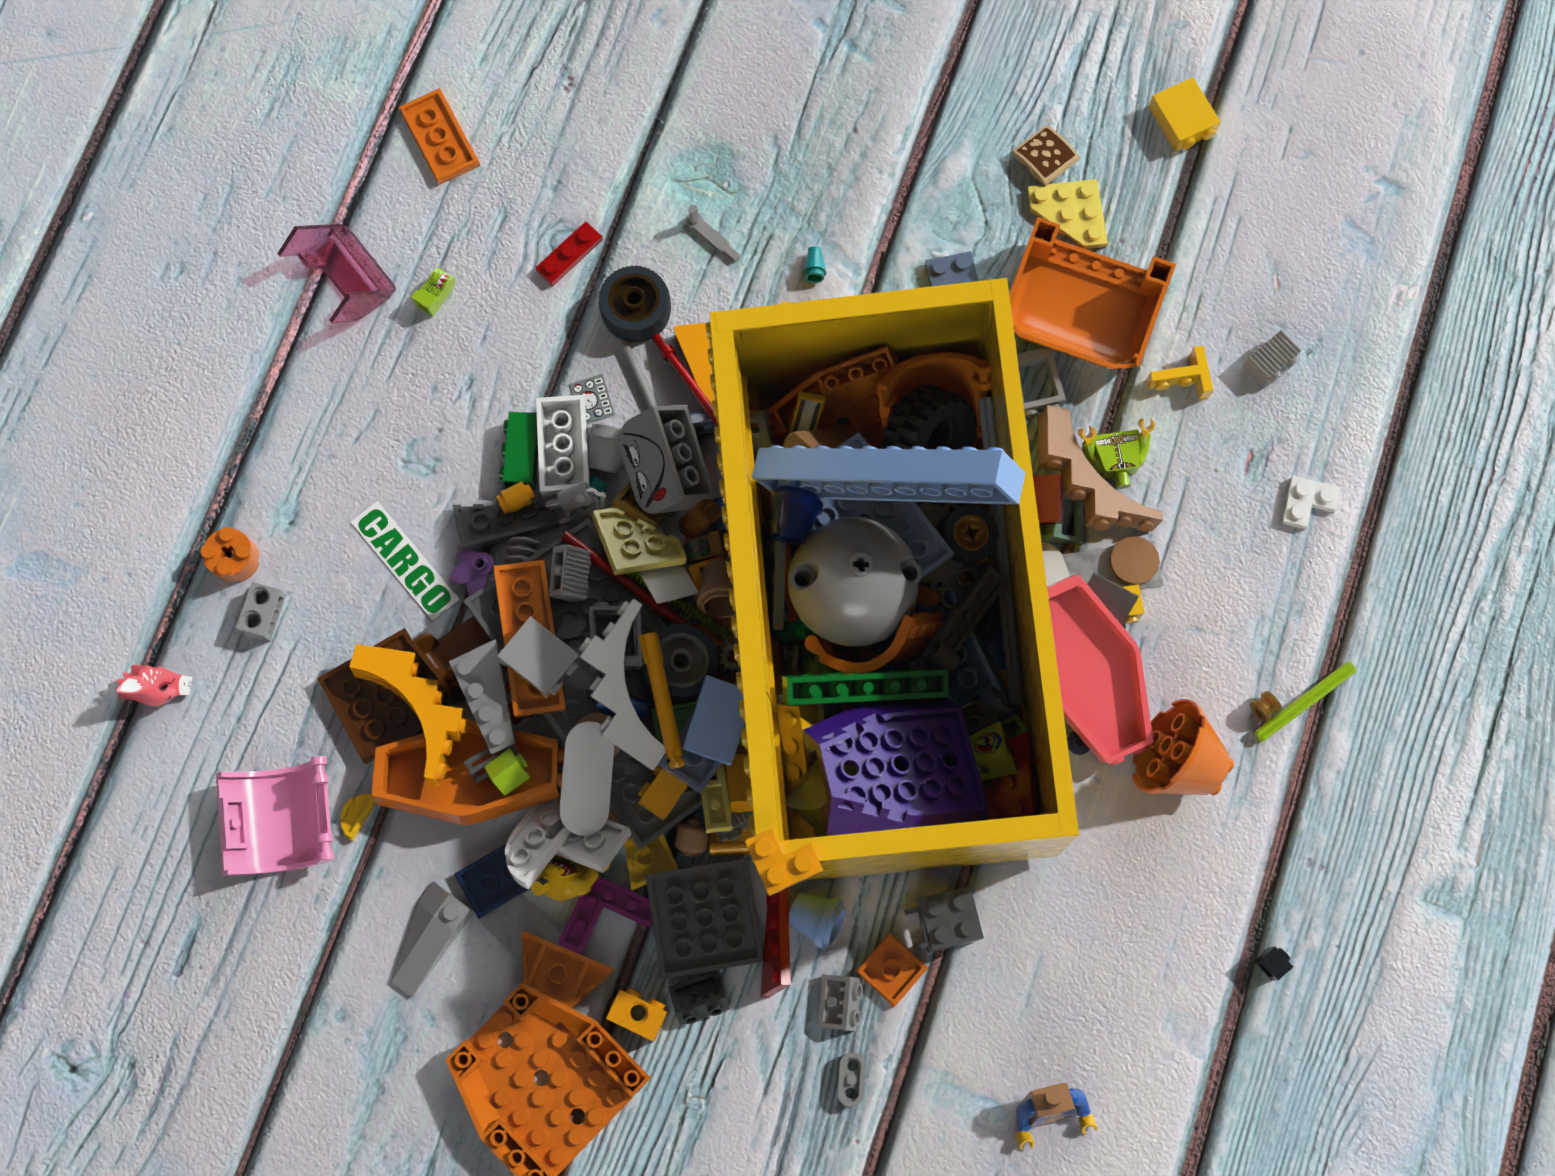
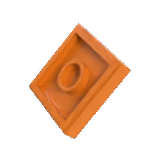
[855,932,929,1007]

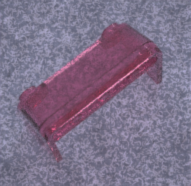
[277,224,396,324]

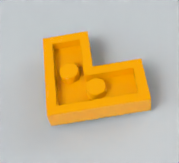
[745,828,824,896]

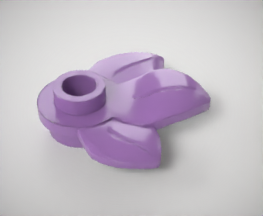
[449,549,495,596]

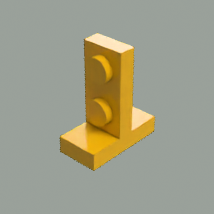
[1146,345,1214,400]

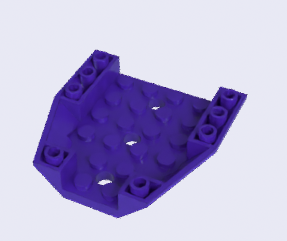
[802,697,989,836]

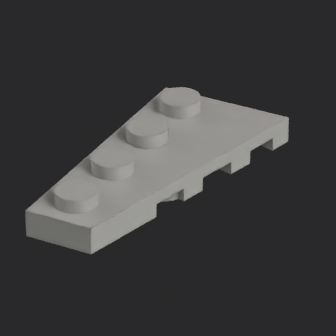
[449,639,516,754]

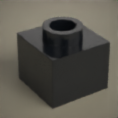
[1254,946,1293,981]

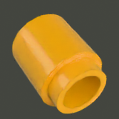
[496,481,535,514]

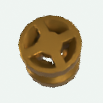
[1250,691,1282,723]

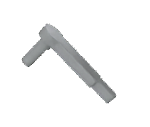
[685,205,740,262]

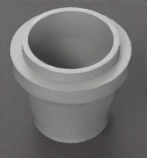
[586,424,624,475]

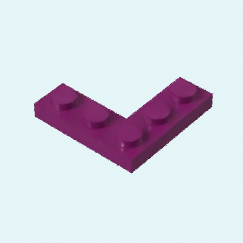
[557,876,652,955]

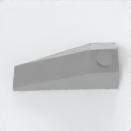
[391,881,474,997]

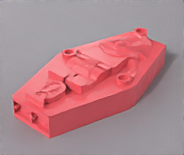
[1047,574,1154,766]

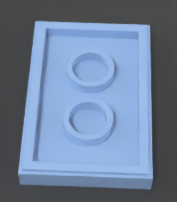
[682,675,745,766]

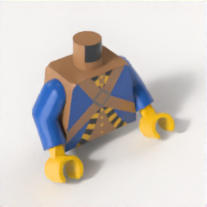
[1015,1083,1097,1150]

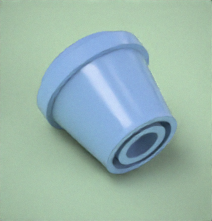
[789,892,846,949]

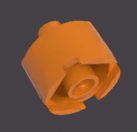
[201,527,259,582]

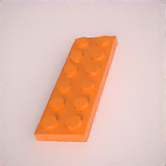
[493,560,566,717]

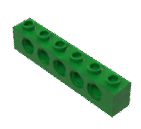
[782,668,949,705]

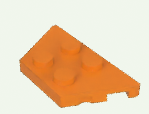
[521,930,614,1008]

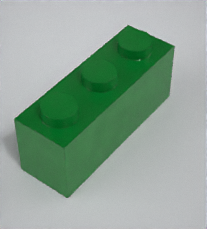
[499,412,538,490]

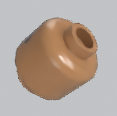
[675,818,709,857]

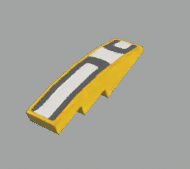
[782,391,825,447]

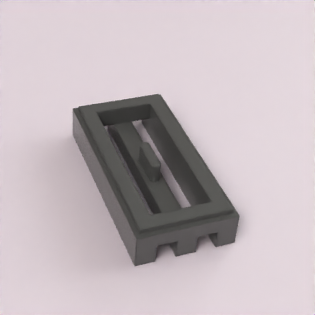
[464,745,519,784]

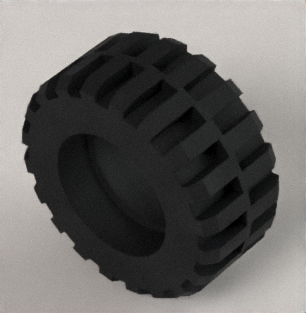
[882,385,978,450]

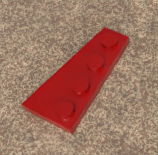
[760,888,791,997]

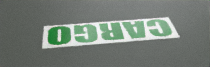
[351,501,460,621]

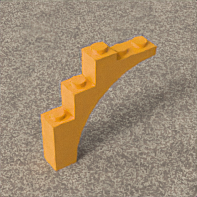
[349,644,468,788]

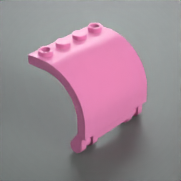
[216,756,334,876]

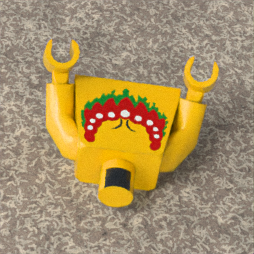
[531,855,610,901]

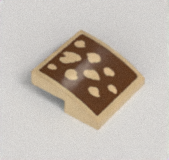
[1012,125,1080,186]

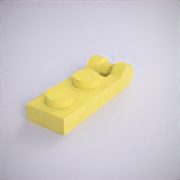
[701,763,732,833]

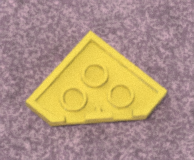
[1027,179,1108,249]
[592,507,687,575]

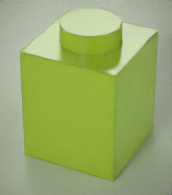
[484,748,530,796]

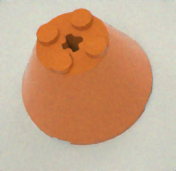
[1132,699,1234,795]

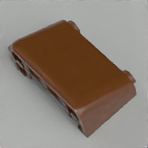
[409,616,507,703]

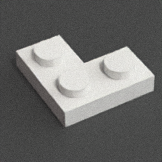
[1281,476,1341,529]

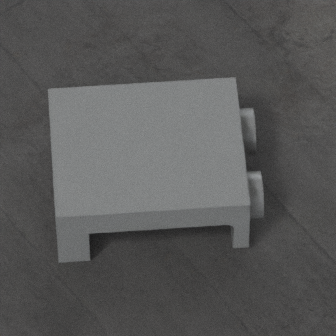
[497,616,579,698]

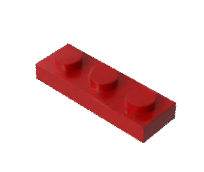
[535,221,603,287]

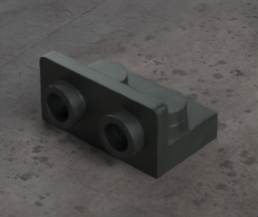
[668,970,729,1025]

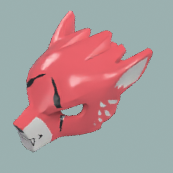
[116,665,193,706]

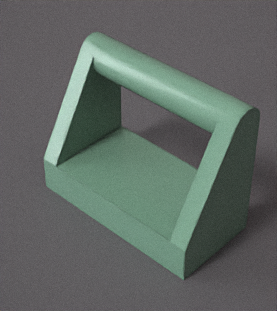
[1039,496,1084,545]

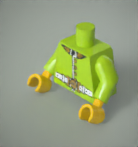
[1078,418,1155,489]

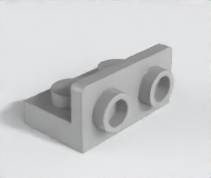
[818,974,863,1031]

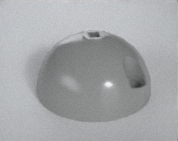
[788,517,922,647]

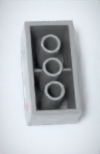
[619,405,716,514]

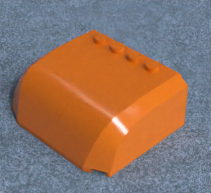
[1009,217,1176,370]

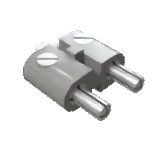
[546,482,607,526]

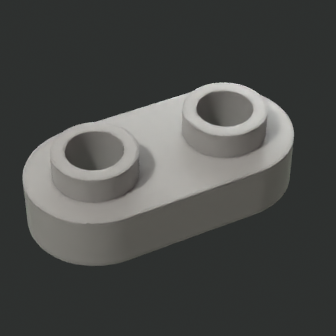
[837,1052,866,1107]

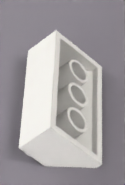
[536,395,589,500]

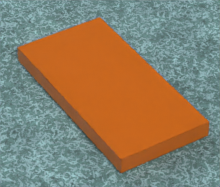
[398,88,481,185]

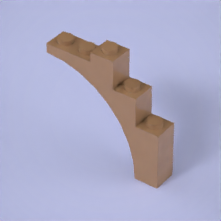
[1038,405,1163,532]

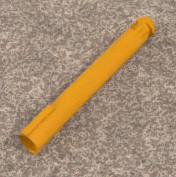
[639,632,685,769]

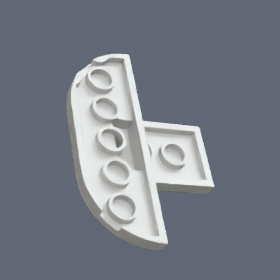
[505,794,631,889]

